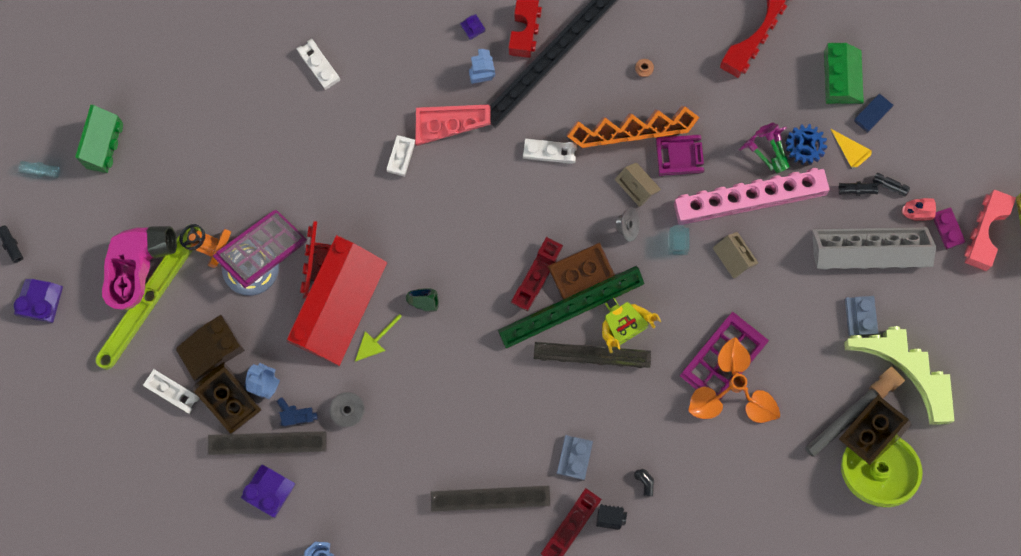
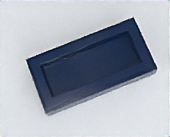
[854,93,894,133]

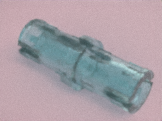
[19,161,60,178]

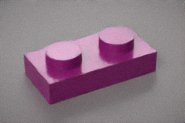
[933,207,966,250]

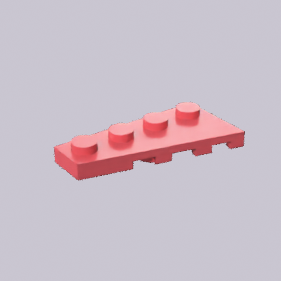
[415,105,490,146]

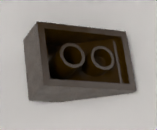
[175,315,245,381]
[193,362,262,434]
[839,395,911,465]

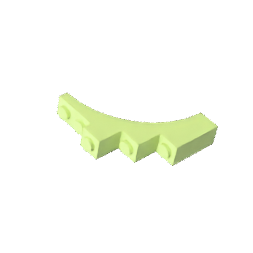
[844,326,954,425]

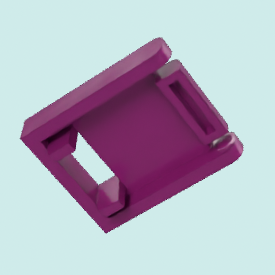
[656,135,704,176]

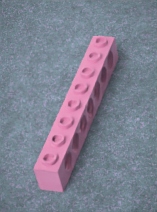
[674,168,830,226]

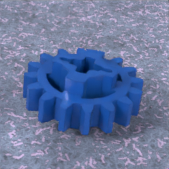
[785,124,827,165]

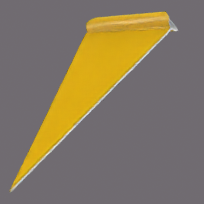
[830,128,872,169]

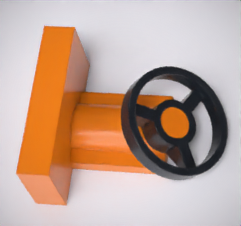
[179,224,231,268]

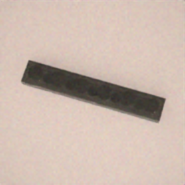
[533,342,651,368]
[208,431,327,455]
[431,486,550,512]

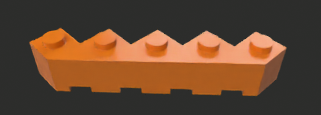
[566,105,700,148]

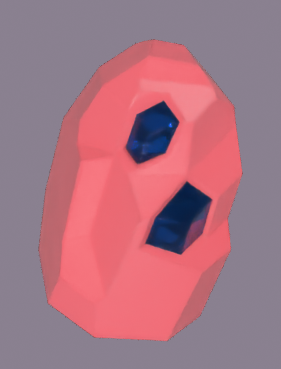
[902,198,936,221]

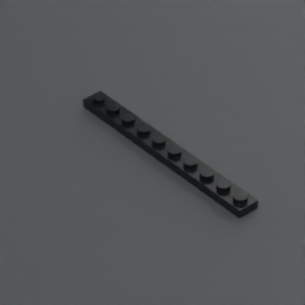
[490,0,619,128]

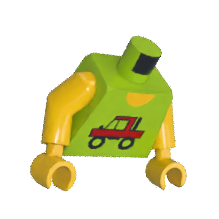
[602,298,661,353]

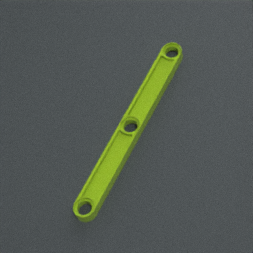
[96,224,201,370]

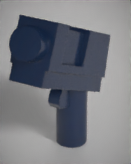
[276,397,318,427]

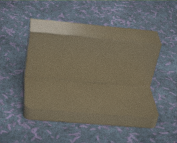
[615,163,661,207]
[713,232,758,278]

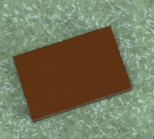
[547,242,615,300]

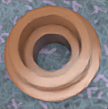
[635,59,654,77]

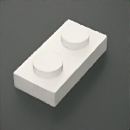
[386,135,415,177]

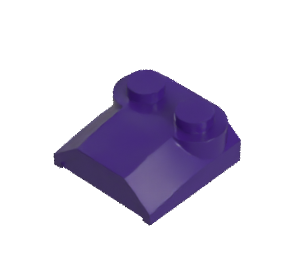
[14,279,63,323]
[241,464,295,518]

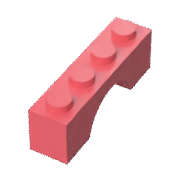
[964,190,1016,271]

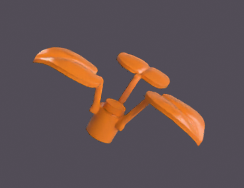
[688,337,780,423]

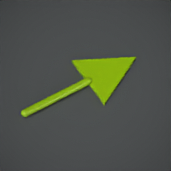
[355,314,402,362]

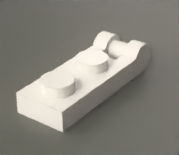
[296,38,340,90]
[523,139,577,164]
[143,369,199,414]

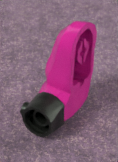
[102,226,177,310]

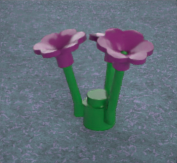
[739,122,790,173]

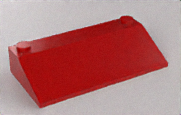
[287,235,387,366]

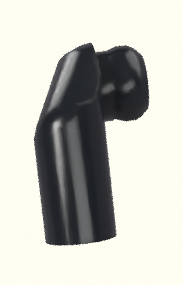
[634,469,654,497]

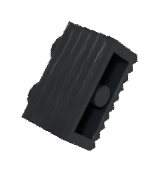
[596,504,627,530]

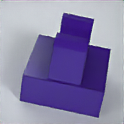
[460,14,485,40]

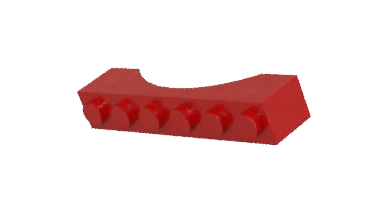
[720,0,792,78]

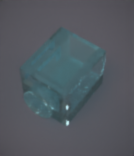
[668,225,689,255]

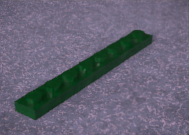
[498,265,645,349]

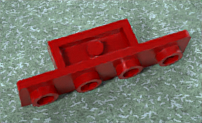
[300,221,331,299]

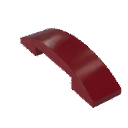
[511,237,563,312]
[541,488,602,556]

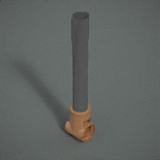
[805,366,905,457]

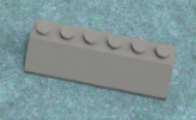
[812,227,936,270]

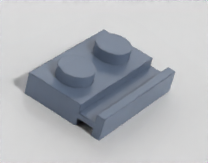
[845,296,878,337]
[557,435,593,480]

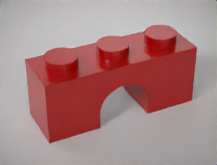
[509,0,542,58]

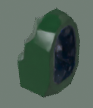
[406,288,439,312]

